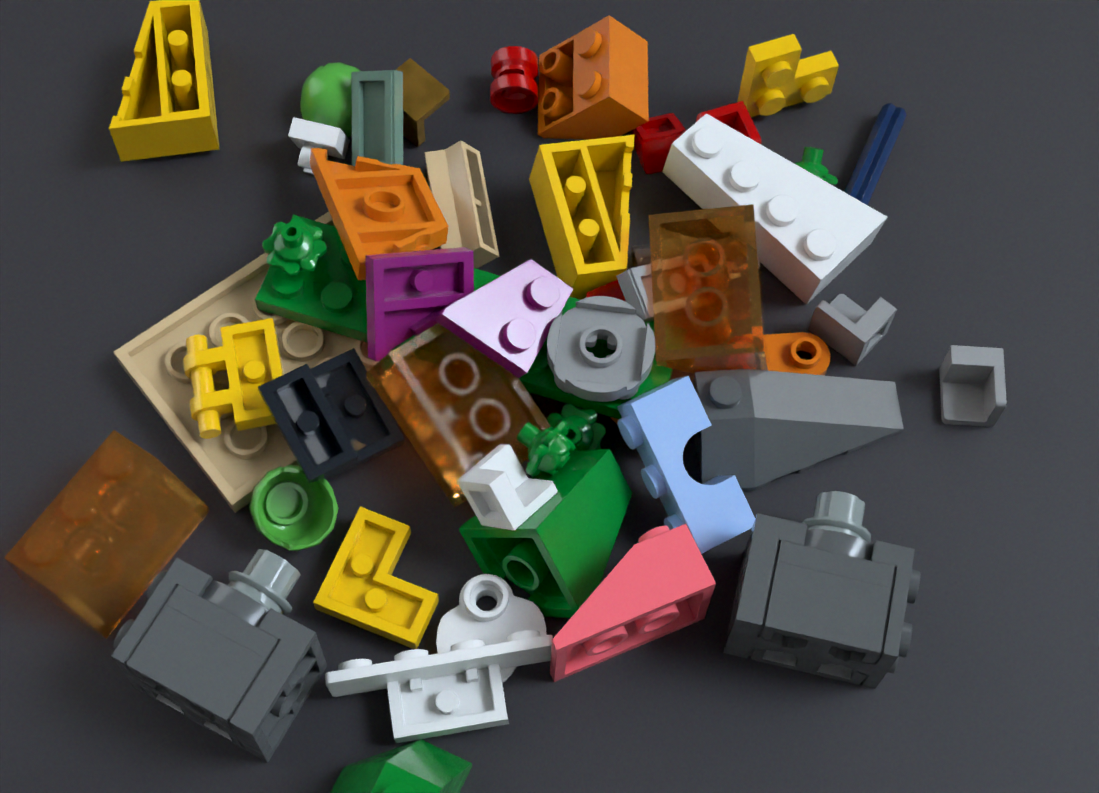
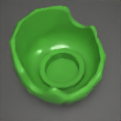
[300,62,360,137]
[249,464,339,551]

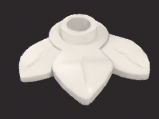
[436,574,547,683]

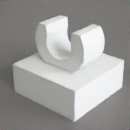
[288,117,350,175]

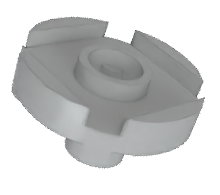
[547,296,655,402]

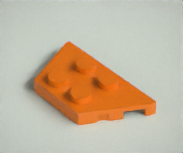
[310,148,449,280]

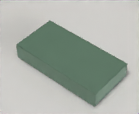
[351,70,403,166]

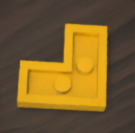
[737,34,839,117]
[313,506,439,649]

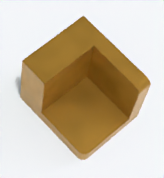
[396,58,450,147]

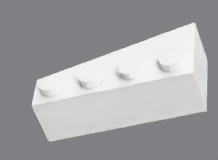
[662,113,888,305]

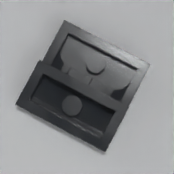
[258,348,405,484]

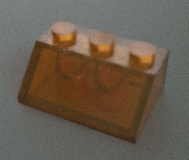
[649,204,768,374]
[365,323,551,508]
[4,430,210,639]

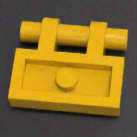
[183,318,284,439]

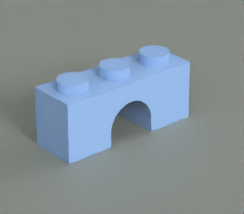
[617,376,755,554]

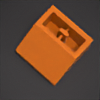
[538,15,649,139]

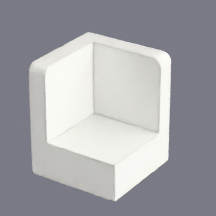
[457,444,558,531]

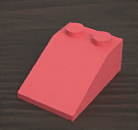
[550,524,716,682]

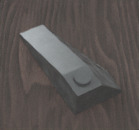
[693,369,904,492]

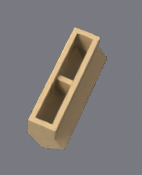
[425,141,499,269]

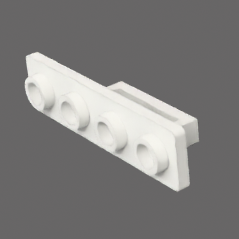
[325,630,553,743]

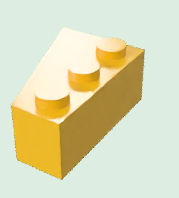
[109,0,219,162]
[529,135,635,300]

